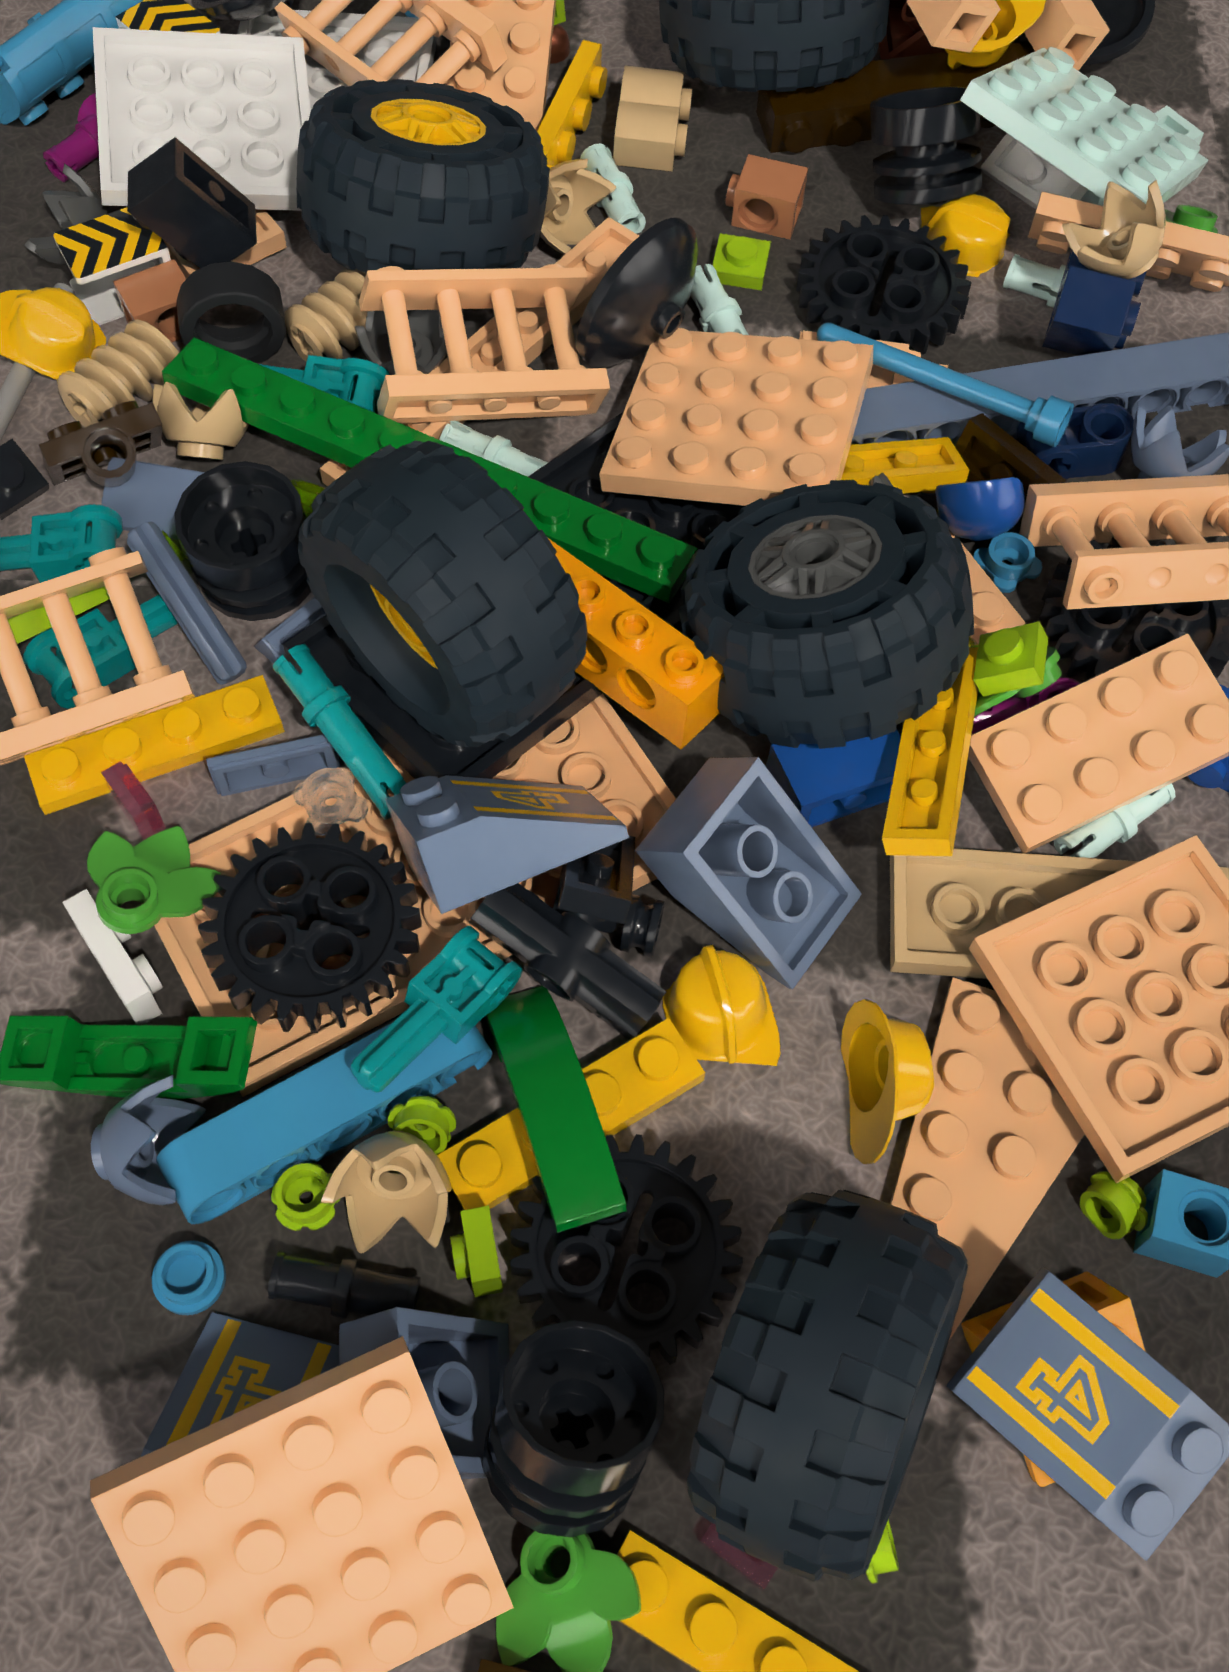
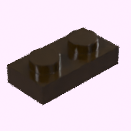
[955,413,1067,524]

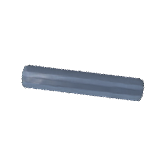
[127,521,247,685]

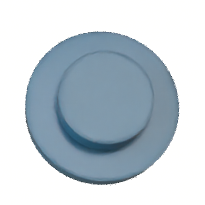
[152,1241,226,1315]

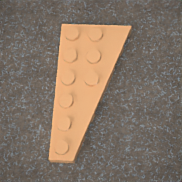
[890,977,1085,1340]

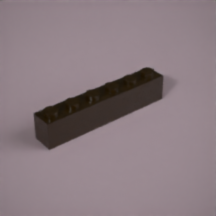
[756,42,1035,153]

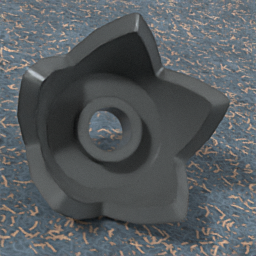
[24,164,107,265]
[355,310,447,375]

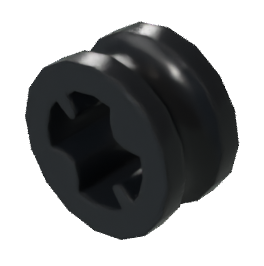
[620,894,665,958]

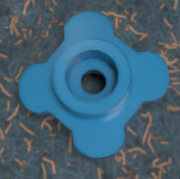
[973,532,1042,593]

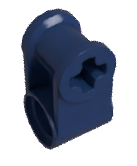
[1017,403,1134,479]

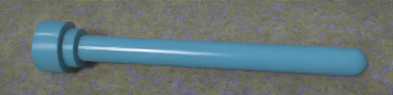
[817,323,1074,448]

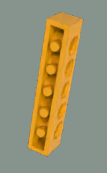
[547,537,724,750]

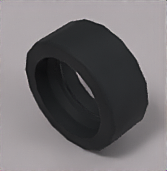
[177,262,286,363]

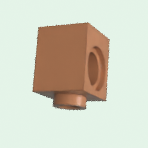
[725,154,808,240]
[113,259,202,343]

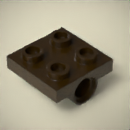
[39,401,162,487]

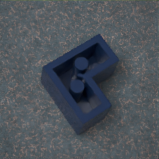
[1042,249,1147,356]

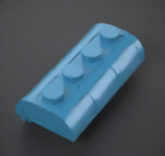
[0,0,143,126]

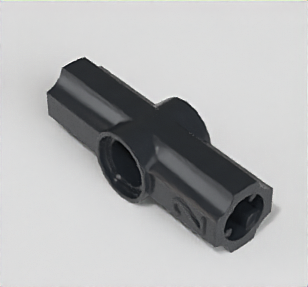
[468,883,666,1040]

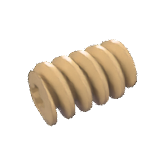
[285,269,367,362]
[57,319,179,427]

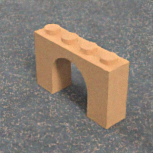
[906,0,1110,71]

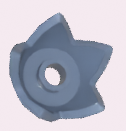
[1131,405,1229,479]
[91,1075,206,1206]

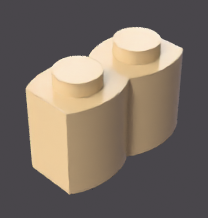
[613,66,692,172]

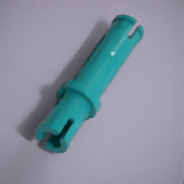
[273,644,407,820]

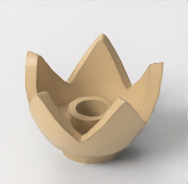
[540,159,616,255]
[1062,180,1166,279]
[153,382,249,460]
[321,1131,452,1253]

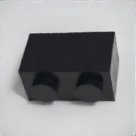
[127,137,257,269]

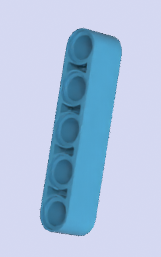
[156,1023,493,1224]

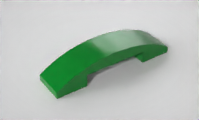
[485,986,627,1233]
[0,1016,257,1099]

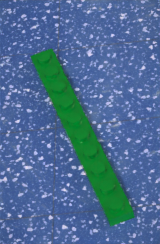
[162,337,697,604]

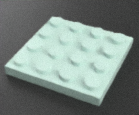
[960,47,1209,204]

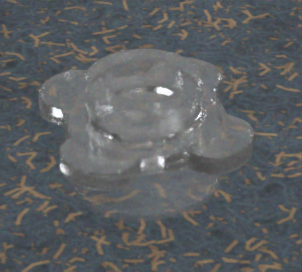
[293,767,368,836]

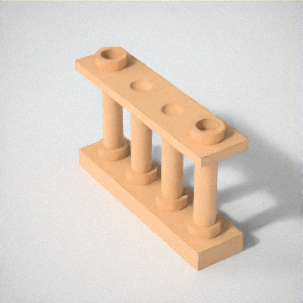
[274,0,508,86]
[359,264,610,423]
[1019,474,1229,610]
[0,547,195,766]

